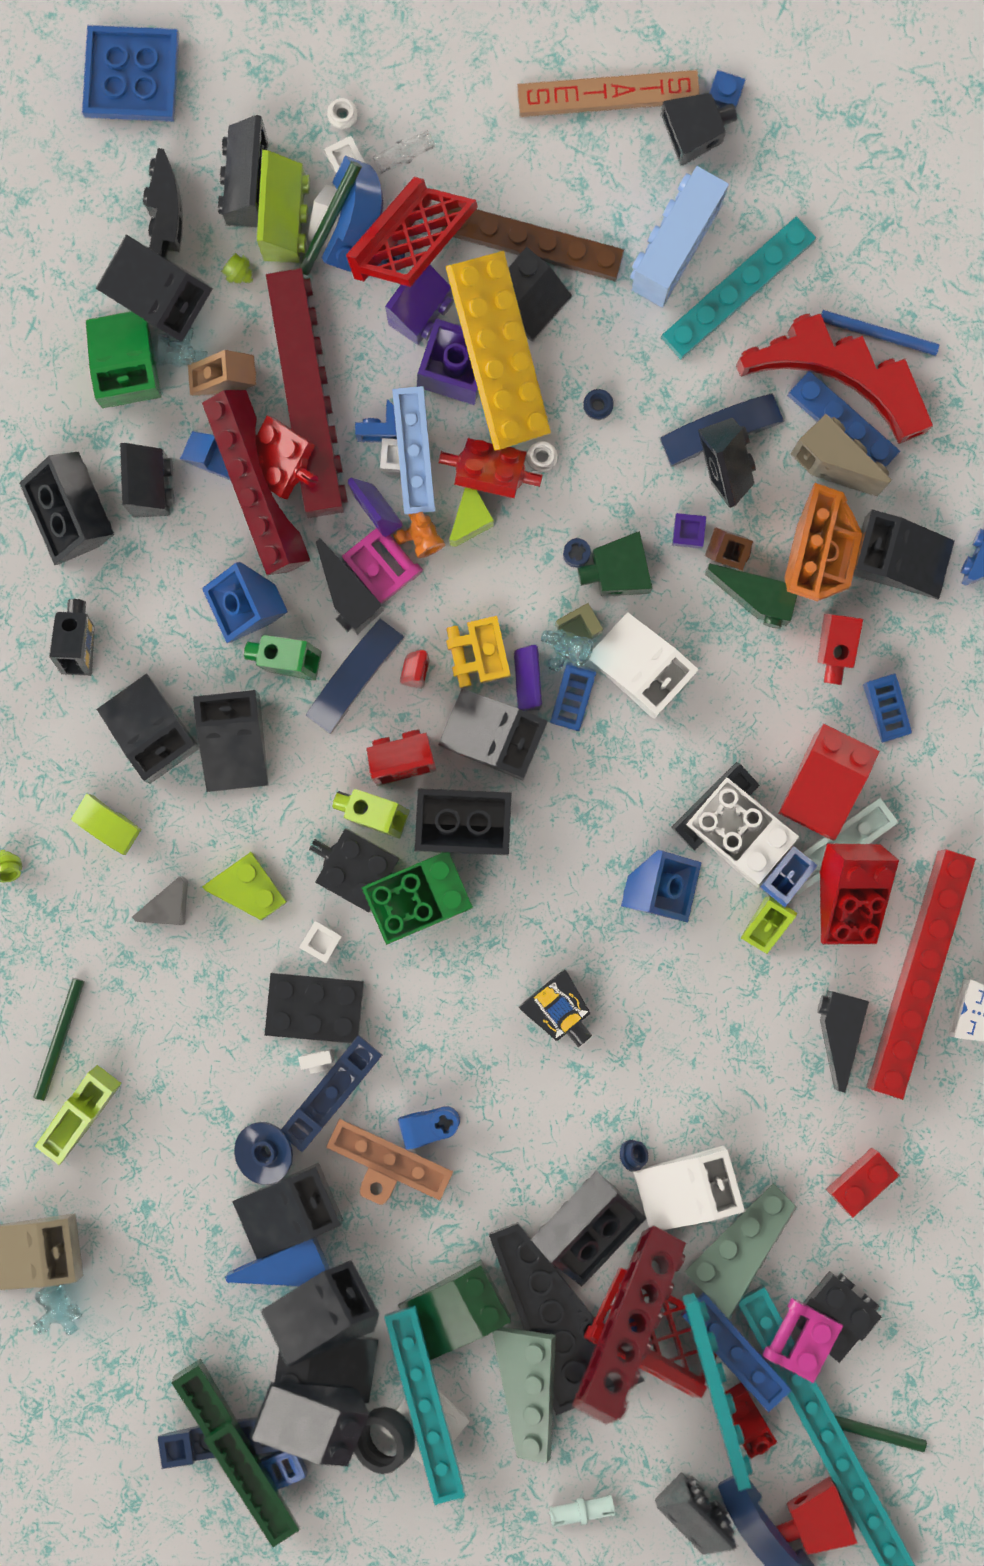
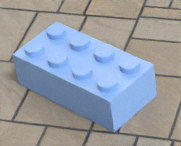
[630,166,729,308]

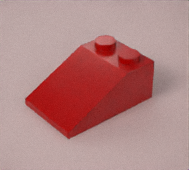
[778,723,880,841]
[366,729,437,786]

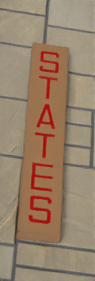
[517,70,700,117]

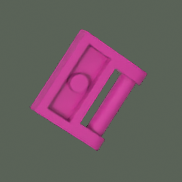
[341,528,423,604]
[762,1298,843,1383]

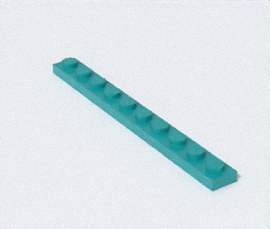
[738,1285,915,1566]

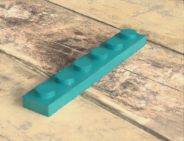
[661,216,816,360]
[682,1293,754,1491]
[384,1306,466,1506]

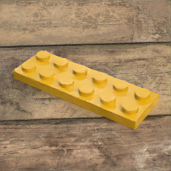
[445,250,551,450]

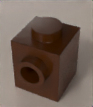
[705,527,753,571]

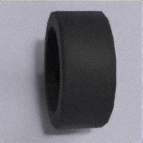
[354,1407,415,1474]

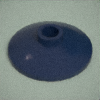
[234,1122,293,1185]

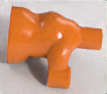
[393,512,445,558]

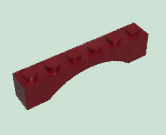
[202,390,311,575]

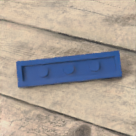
[787,371,900,467]
[680,1293,792,1412]

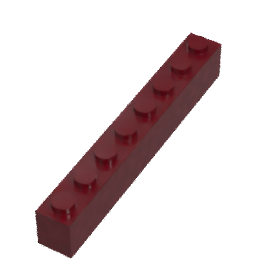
[266,268,348,519]

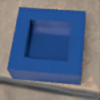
[710,70,746,109]

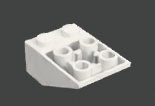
[586,612,699,719]
[686,777,799,888]
[634,1146,745,1230]

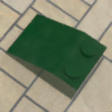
[398,1259,511,1361]

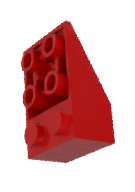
[820,843,899,945]

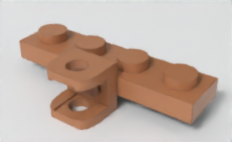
[326,1119,453,1205]

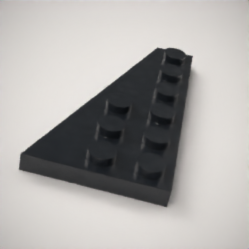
[489,1222,645,1415]

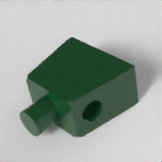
[577,531,652,596]

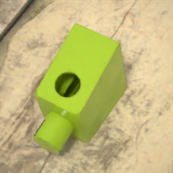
[332,789,410,839]

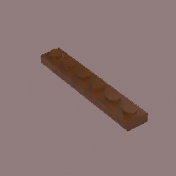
[441,207,625,282]

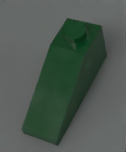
[705,563,797,629]

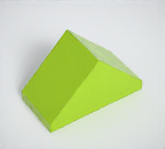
[449,487,494,547]
[741,896,797,954]

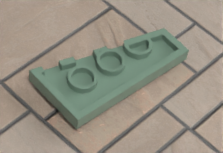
[684,1183,797,1320]
[492,1327,556,1463]

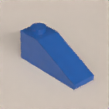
[225,1237,330,1286]

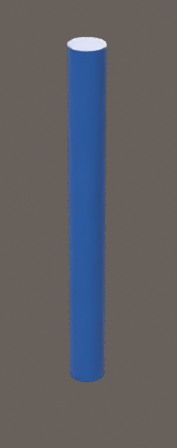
[821,310,940,356]

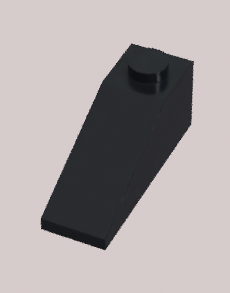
[315,538,384,635]
[817,990,869,1093]

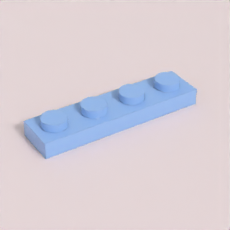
[392,386,435,514]

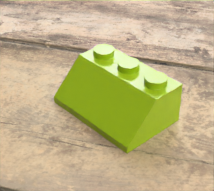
[257,150,310,263]

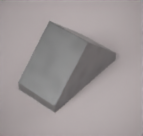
[132,876,188,925]

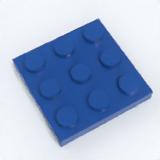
[82,25,179,122]

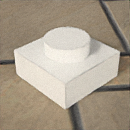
[324,136,365,174]
[380,438,400,472]
[299,921,343,963]
[298,1049,334,1074]

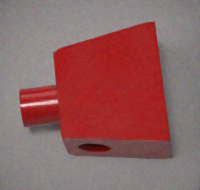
[818,614,863,685]
[776,1477,858,1554]

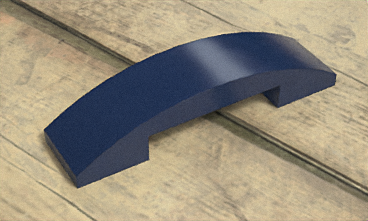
[660,393,784,467]
[306,618,405,734]
[281,1035,383,1153]
[157,1417,281,1469]
[718,1476,815,1566]

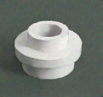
[327,98,358,129]
[527,441,558,472]

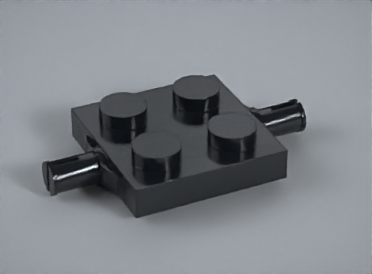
[309,828,400,913]

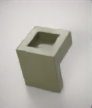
[555,603,603,651]

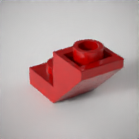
[724,1382,778,1459]

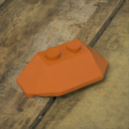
[784,483,862,601]

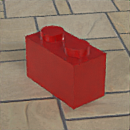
[825,1148,900,1218]

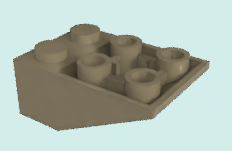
[790,414,892,497]
[0,1213,84,1290]

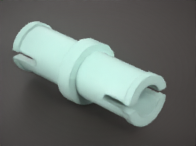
[549,1495,615,1528]

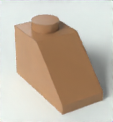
[188,350,256,396]

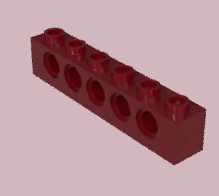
[572,1225,686,1425]

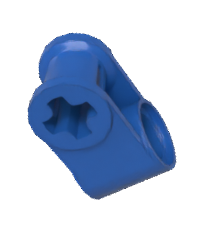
[398,1106,460,1150]

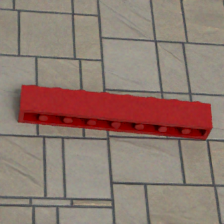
[866,849,976,1100]

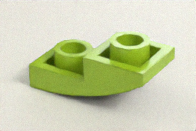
[71,793,142,855]

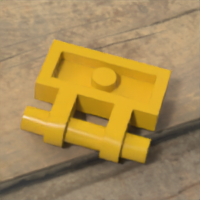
[446,616,511,688]

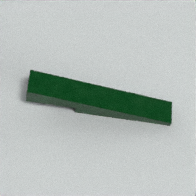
[171,1358,300,1548]

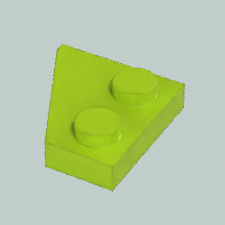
[202,852,287,920]

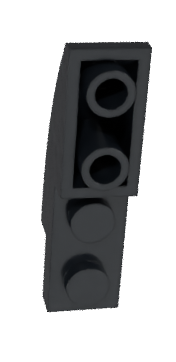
[143,148,183,258]

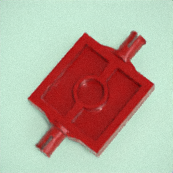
[256,415,318,500]
[438,438,543,499]

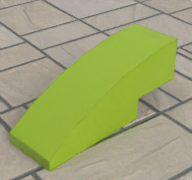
[35,1065,122,1165]

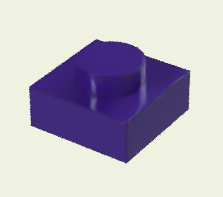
[672,513,707,549]

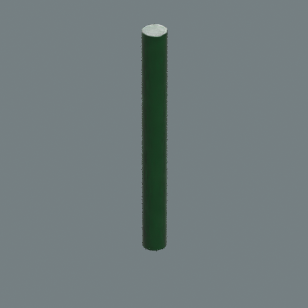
[299,161,362,276]
[33,978,85,1101]
[834,1415,927,1453]

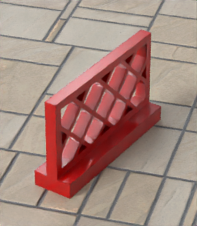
[346,177,478,287]
[584,1267,717,1398]

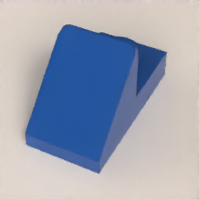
[355,399,397,442]
[180,431,231,481]

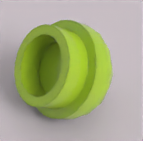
[221,252,253,284]
[0,850,22,883]

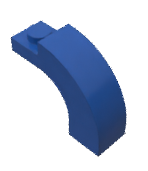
[321,155,382,272]

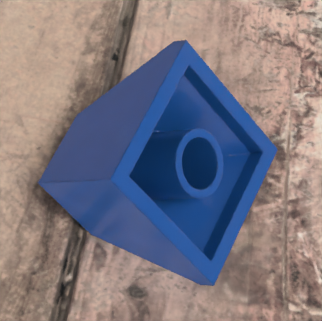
[202,562,288,643]
[621,850,702,922]

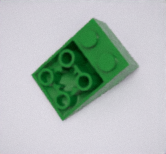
[86,311,162,409]
[362,853,473,945]

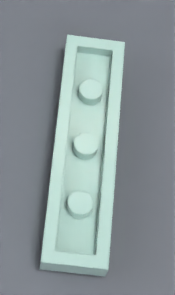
[796,798,898,895]

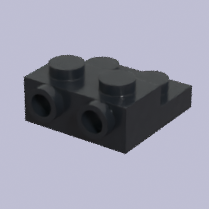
[796,1271,882,1363]

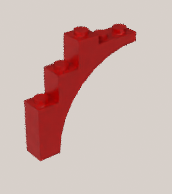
[736,313,933,444]

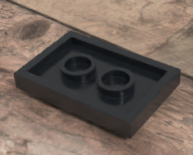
[264,973,364,1043]

